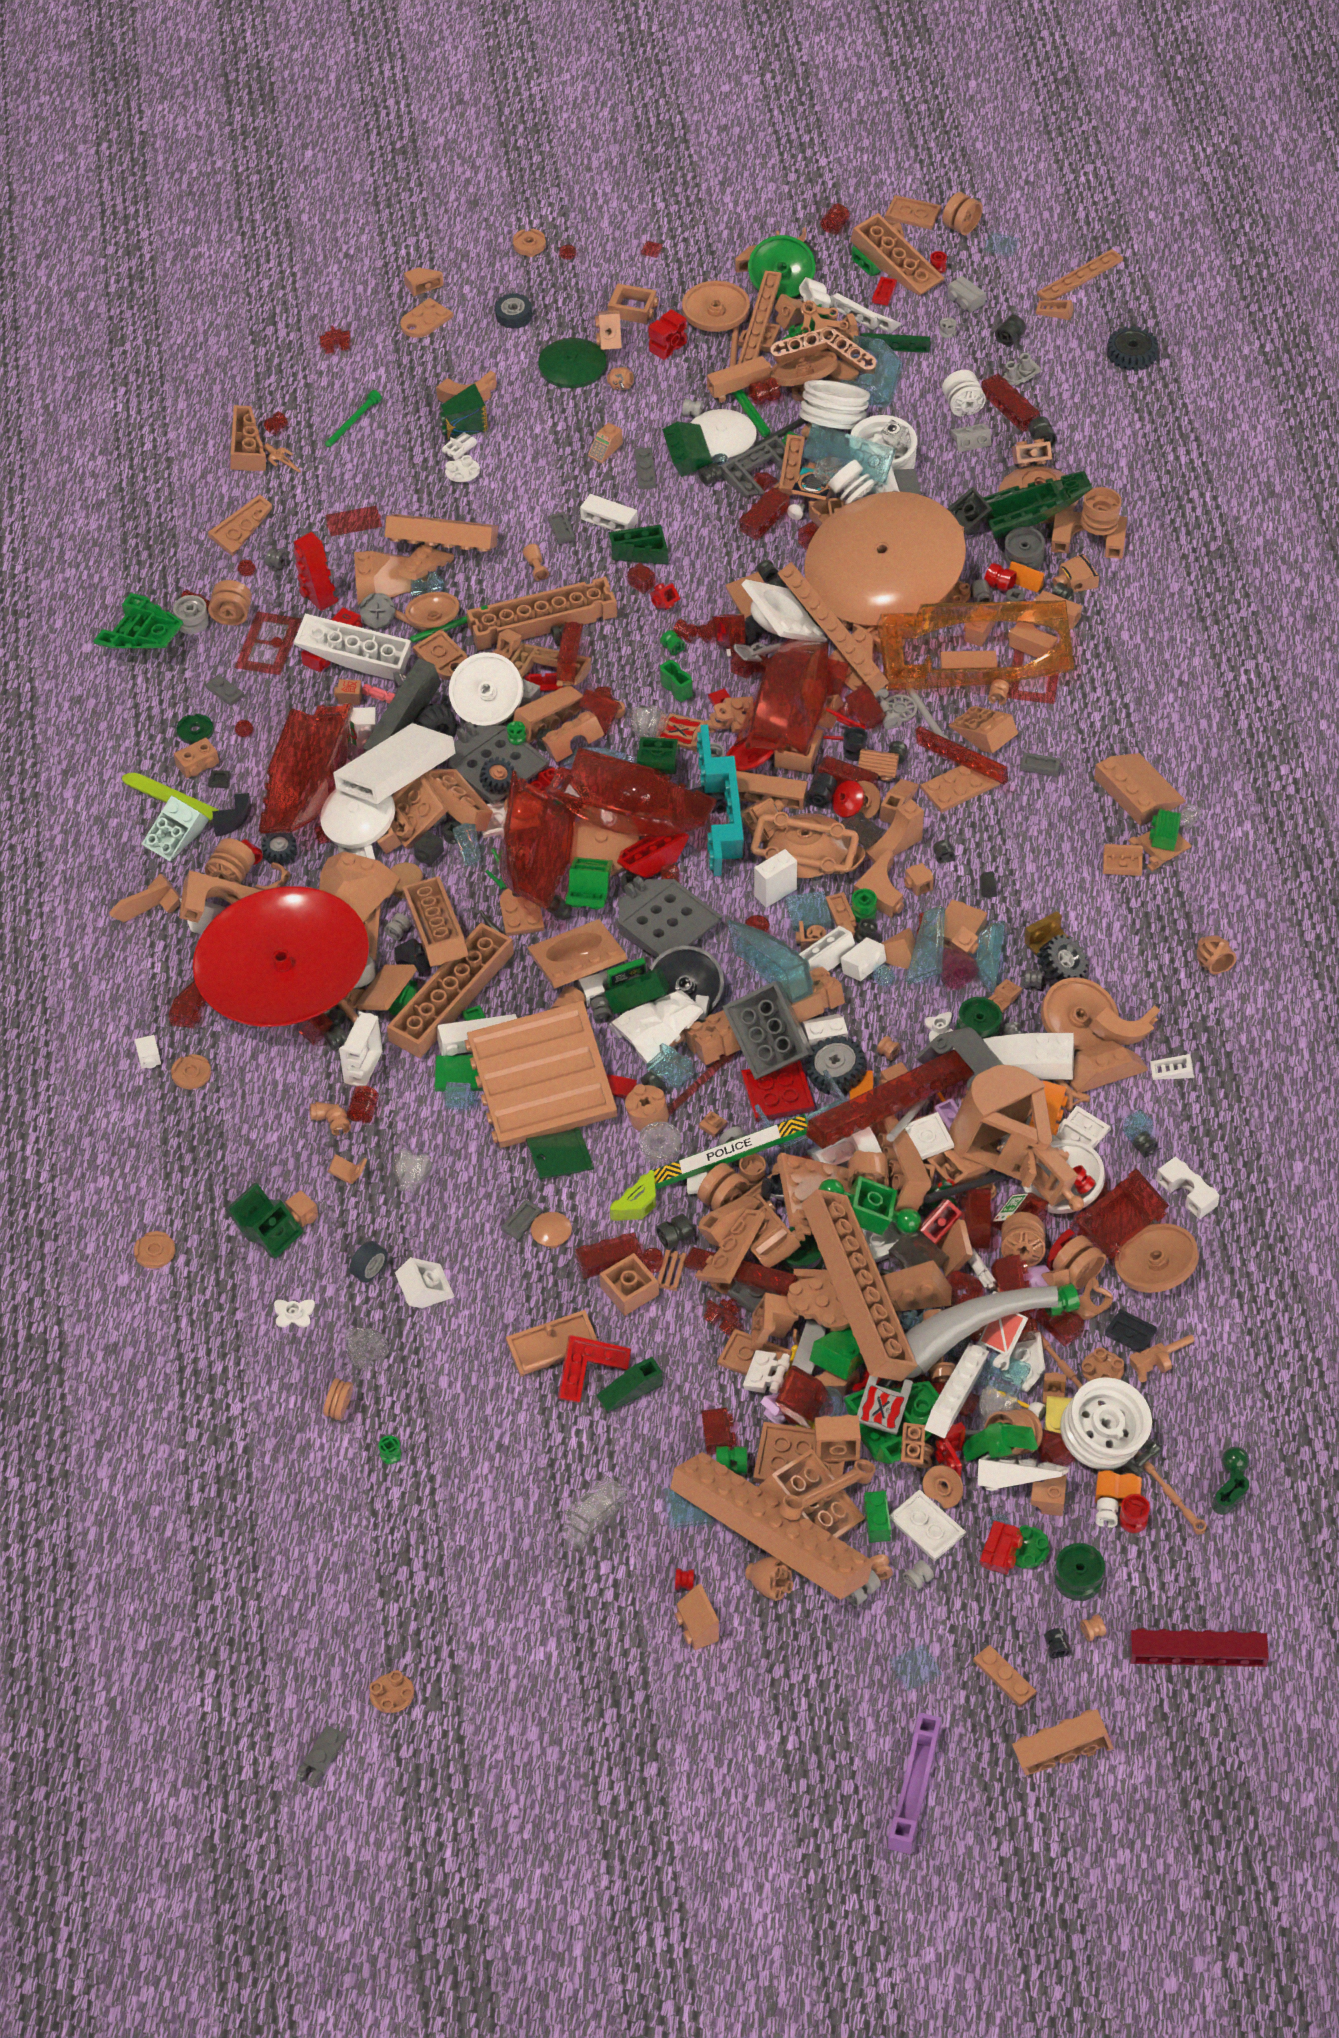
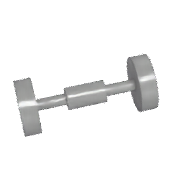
[869,686,902,730]

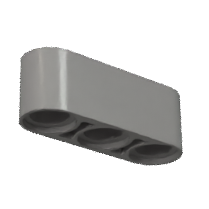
[790,1319,829,1383]

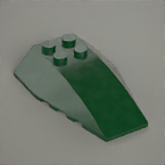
[983,471,1092,539]

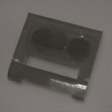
[840,811,887,848]

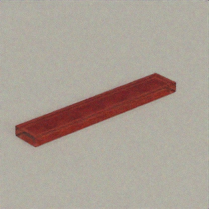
[915,726,1008,785]
[683,1247,798,1296]

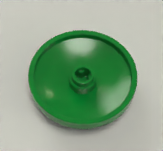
[748,235,815,300]

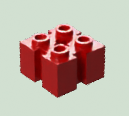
[648,309,687,360]

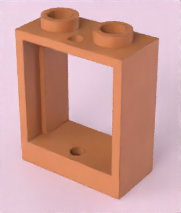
[608,284,659,324]

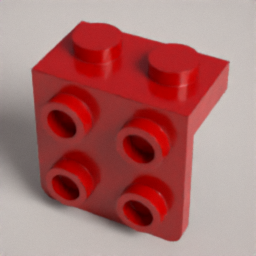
[935,1422,966,1478]

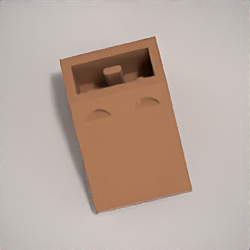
[948,706,1018,753]
[774,724,824,773]
[927,1145,1000,1197]

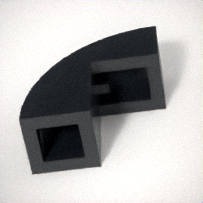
[212,793,251,837]

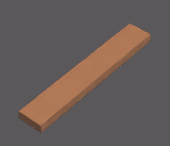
[1037,249,1123,300]

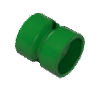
[851,888,877,923]
[1045,1283,1080,1317]
[716,1446,747,1475]

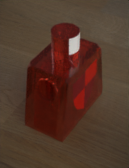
[712,614,745,656]

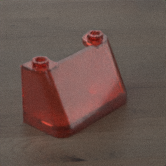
[1069,1168,1169,1259]

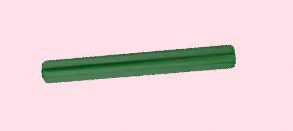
[732,389,771,438]

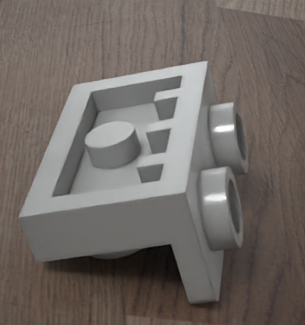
[951,423,991,452]

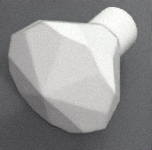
[787,503,805,520]

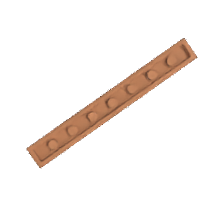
[738,271,782,364]

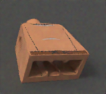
[741,798,784,842]

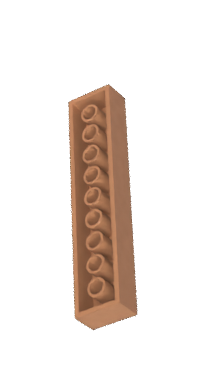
[801,1189,918,1381]
[670,1452,873,1600]

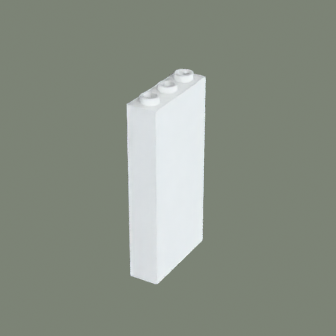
[333,723,456,804]

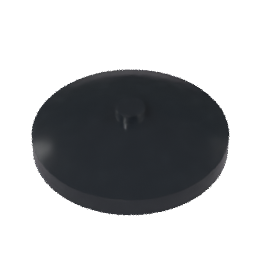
[648,946,725,1016]

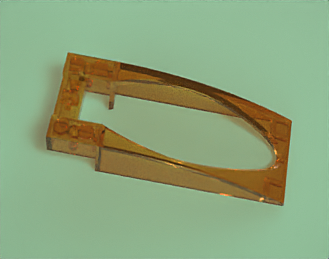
[877,600,1074,691]

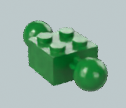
[818,1176,921,1236]

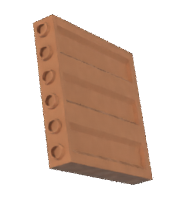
[464,1001,617,1148]

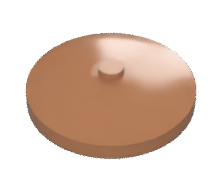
[682,281,750,332]
[770,350,838,386]
[563,814,639,876]
[1041,978,1119,1053]
[1115,1223,1199,1293]

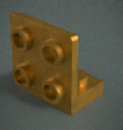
[1024,911,1068,959]

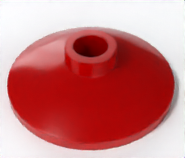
[832,780,864,818]

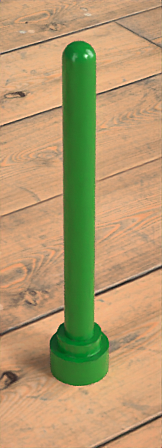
[325,390,382,447]
[410,605,488,643]

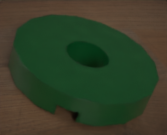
[176,714,214,744]

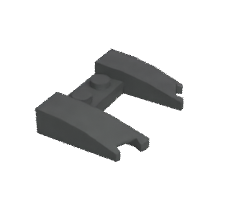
[720,436,803,498]

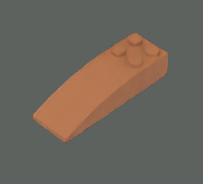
[850,213,945,295]
[866,1099,931,1212]

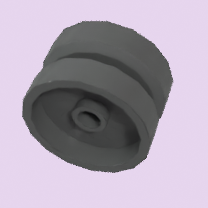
[1005,527,1045,570]

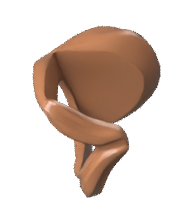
[1072,1277,1113,1320]

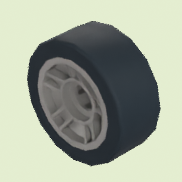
[349,1241,388,1283]

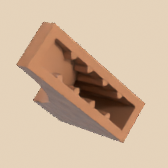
[865,799,924,863]
[854,849,904,918]

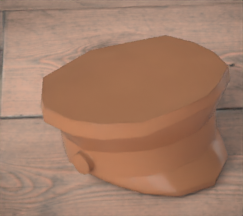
[828,360,860,385]

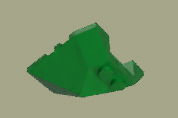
[93,593,184,649]
[844,1381,940,1464]

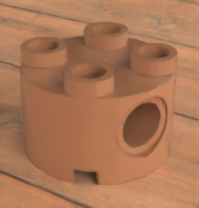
[847,1150,889,1189]

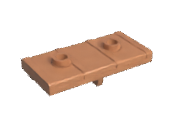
[506,1310,598,1377]

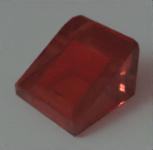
[753,472,778,491]

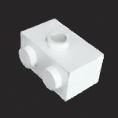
[840,937,887,981]

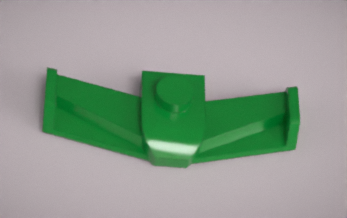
[962,1422,1038,1462]

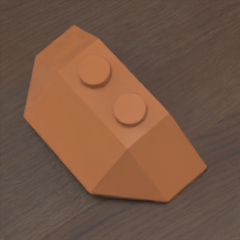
[1067,1041,1148,1094]

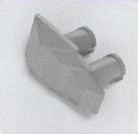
[999,353,1042,388]

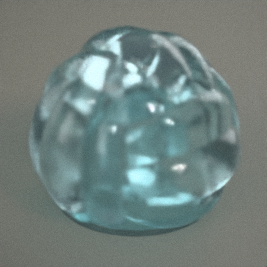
[873,965,895,986]

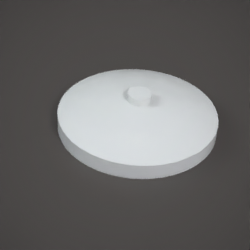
[691,409,756,462]
[449,653,523,726]
[320,789,395,849]
[1024,1140,1105,1214]

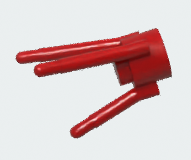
[823,708,866,740]

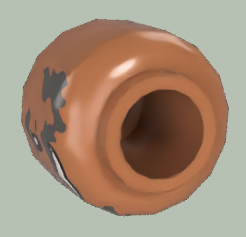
[607,367,634,390]

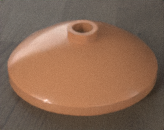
[405,592,460,628]

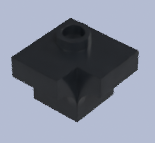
[394,938,431,973]

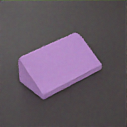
[934,1098,959,1131]

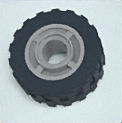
[494,293,533,329]

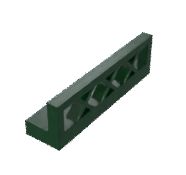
[861,333,930,353]

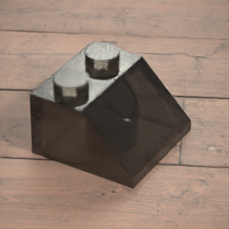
[888,1231,949,1270]

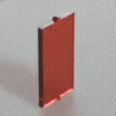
[325,506,382,536]

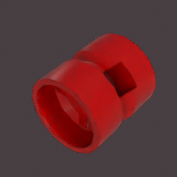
[984,562,1017,593]
[1119,1494,1150,1533]

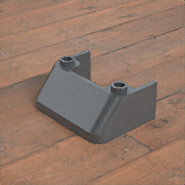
[915,1027,1004,1110]

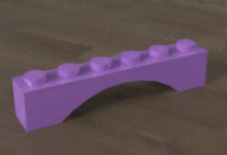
[888,1712,942,1854]

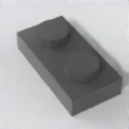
[205,674,244,706]

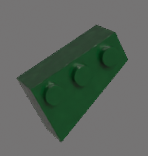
[608,524,668,565]
[604,967,670,1015]

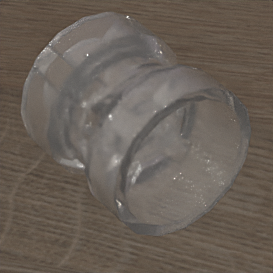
[1179,803,1202,830]

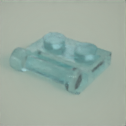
[976,1352,1032,1398]

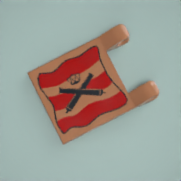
[657,713,716,752]

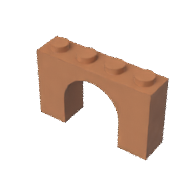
[1051,510,1127,559]
[1008,590,1082,662]
[179,871,263,923]

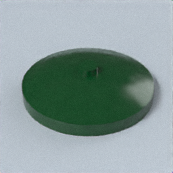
[538,338,607,389]

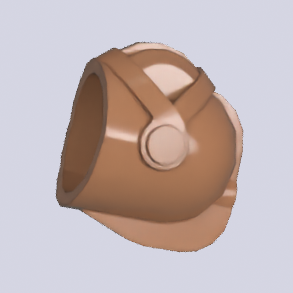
[1197,935,1237,974]

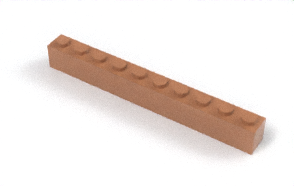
[777,562,889,694]

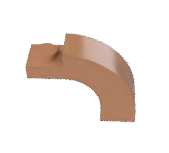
[436,370,497,403]
[1088,1005,1161,1045]

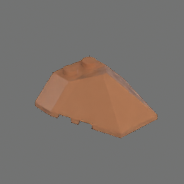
[354,551,429,605]
[319,851,400,923]

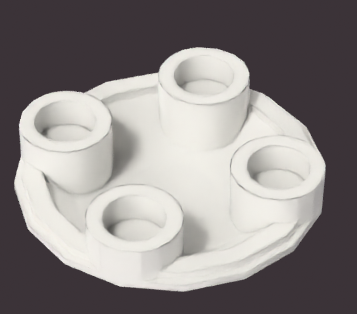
[445,455,480,482]

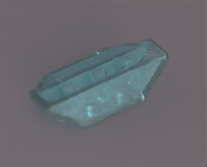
[971,920,1005,993]

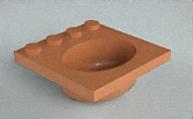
[527,919,627,989]

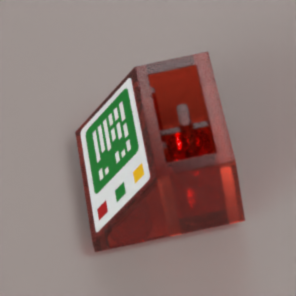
[990,1192,1049,1231]

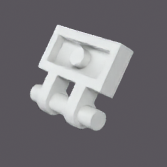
[743,1350,790,1394]

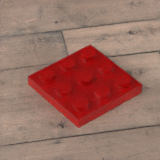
[741,1061,815,1123]

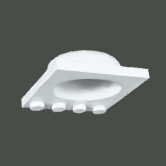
[741,579,827,645]

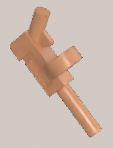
[1129,1334,1195,1382]

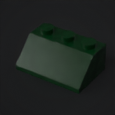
[662,421,713,477]

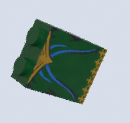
[439,384,488,441]

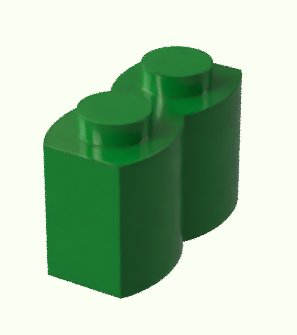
[660,660,693,702]

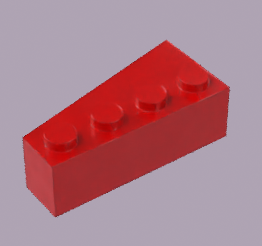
[293,532,339,611]

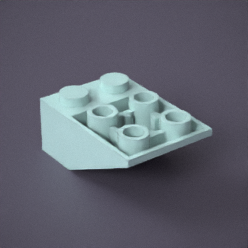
[142,796,209,861]

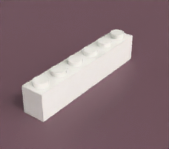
[924,1343,989,1438]

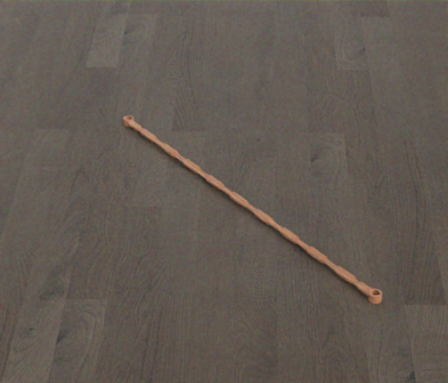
[993,1279,1207,1534]

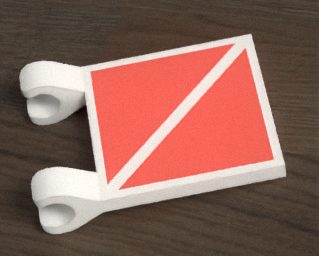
[976,1313,1028,1371]

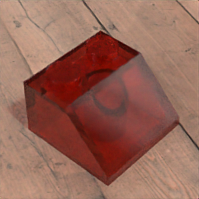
[775,1365,828,1429]

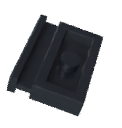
[1105,1309,1157,1353]

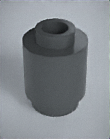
[970,579,992,605]

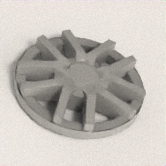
[883,694,917,722]

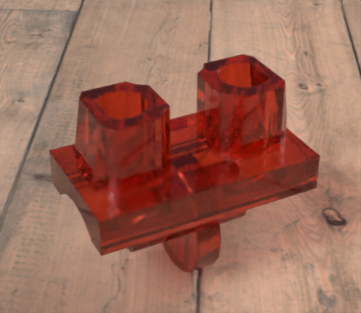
[319,325,350,354]
[703,1298,743,1336]

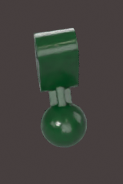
[1212,1446,1249,1515]

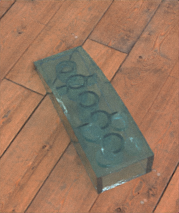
[802,423,896,483]
[727,920,813,1003]

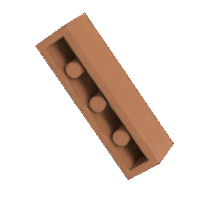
[736,771,808,810]

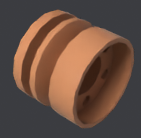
[1081,487,1121,535]
[204,838,255,884]
[1001,1212,1045,1268]
[984,1408,1043,1457]

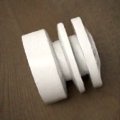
[942,370,986,417]
[828,460,876,505]

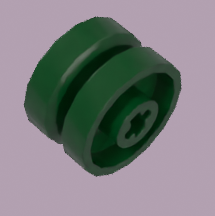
[955,997,1002,1039]
[780,1227,825,1276]
[1054,1543,1105,1601]

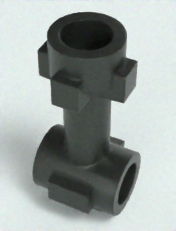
[1123,1441,1162,1476]

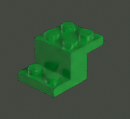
[565,857,613,910]

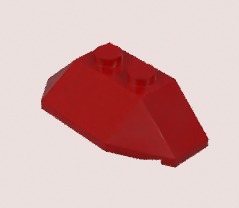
[617,827,689,878]

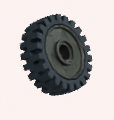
[1107,326,1158,371]

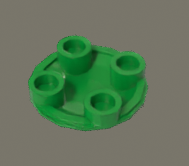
[1014,1525,1050,1569]

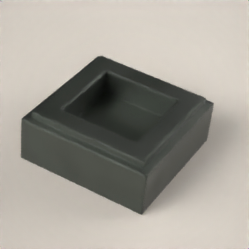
[208,770,230,789]

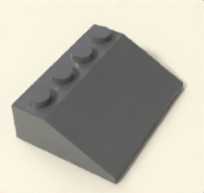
[722,981,814,1080]

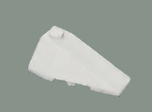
[978,1454,1069,1491]

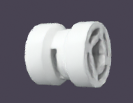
[1095,1498,1119,1528]

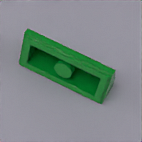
[851,246,881,276]

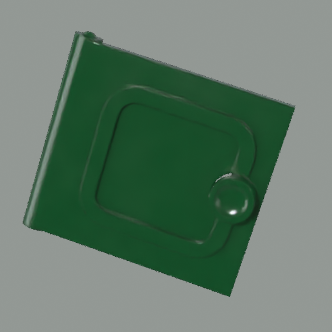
[526,1127,594,1179]

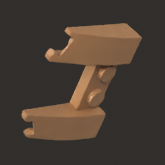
[510,643,591,686]

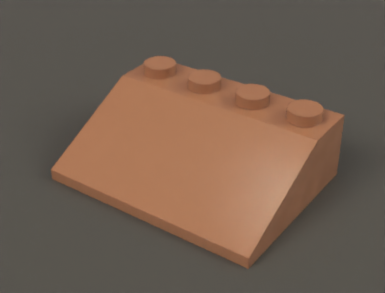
[1094,753,1186,826]
[758,1449,865,1539]

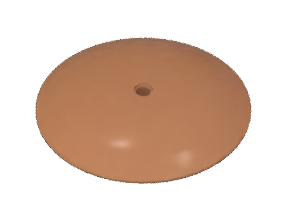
[804,492,966,626]

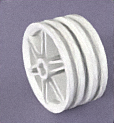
[799,380,870,429]
[849,415,917,476]
[1060,1378,1152,1470]

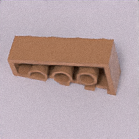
[1012,1709,1114,1776]

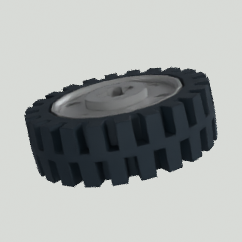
[806,1036,867,1094]

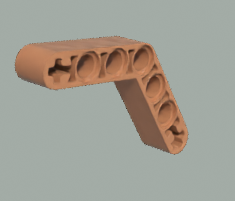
[771,327,878,376]

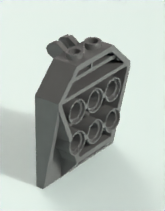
[449,722,550,805]
[619,876,722,958]

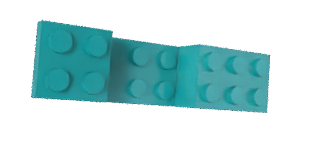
[696,724,744,876]

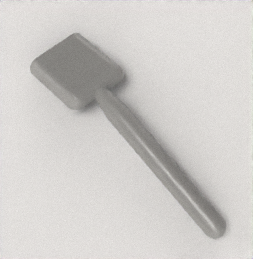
[734,640,801,662]

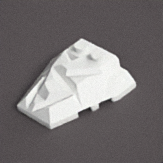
[608,990,703,1067]

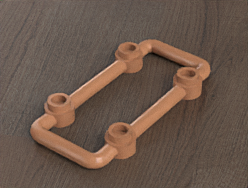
[751,812,859,874]

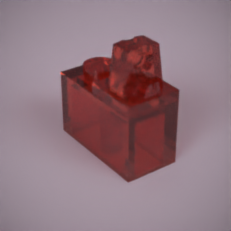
[836,683,887,730]

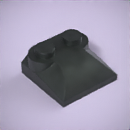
[947,487,993,535]

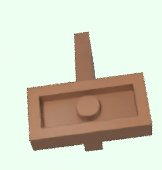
[109,874,182,922]

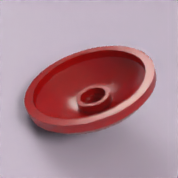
[725,732,777,771]

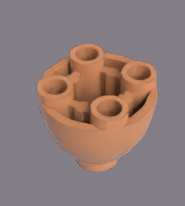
[745,1556,793,1601]

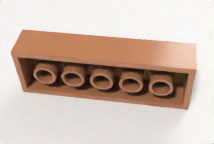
[385,514,499,552]
[402,876,468,967]

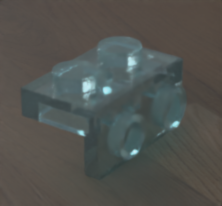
[646,1043,693,1089]

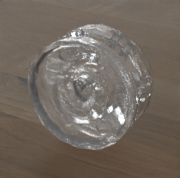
[638,1122,682,1166]

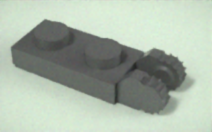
[296,1725,347,1788]

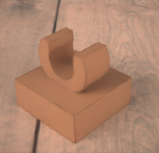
[699,1111,727,1138]

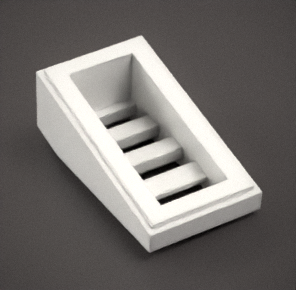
[1150,1054,1194,1080]

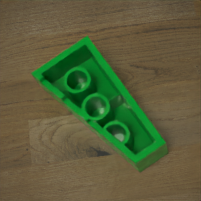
[809,1326,864,1380]

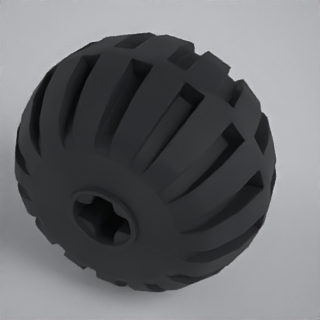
[414,704,457,738]

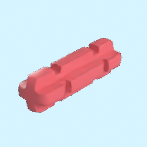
[362,684,396,704]

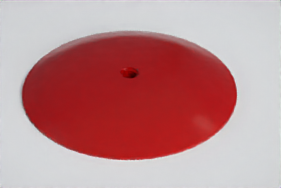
[193,886,369,1027]

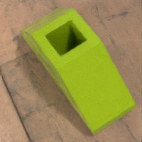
[609,1170,656,1221]

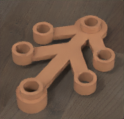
[800,300,848,349]

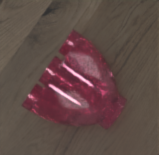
[938,948,979,990]

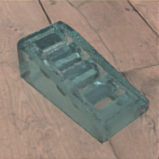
[453,823,481,866]

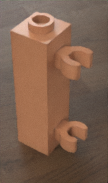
[707,356,772,403]

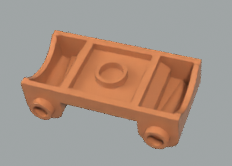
[749,1194,801,1270]

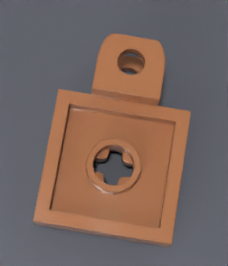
[709,696,769,733]

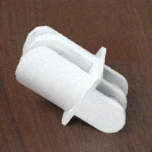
[442,432,477,460]

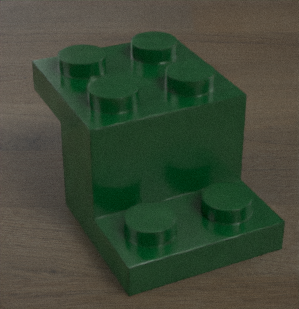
[636,737,680,774]
[225,1183,304,1259]

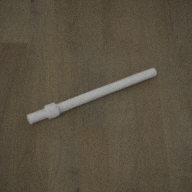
[901,677,956,757]
[886,1090,934,1142]

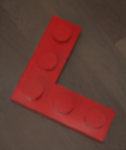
[557,1335,631,1403]

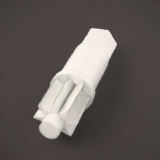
[968,1247,997,1290]

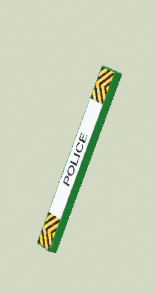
[653,1114,811,1189]

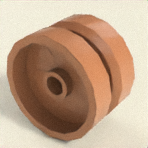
[942,192,983,235]
[208,580,252,625]
[697,1163,749,1210]
[1052,1235,1106,1290]

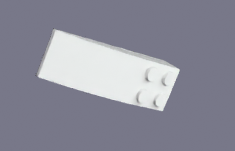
[294,614,411,680]
[951,1033,1074,1079]

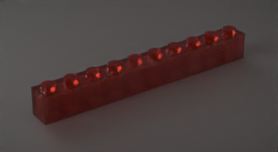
[806,1049,973,1149]

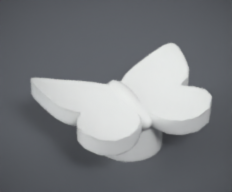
[925,1012,953,1042]
[274,1300,315,1327]

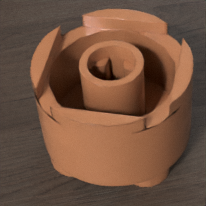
[625,1084,669,1132]

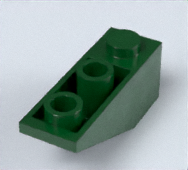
[596,1357,663,1413]

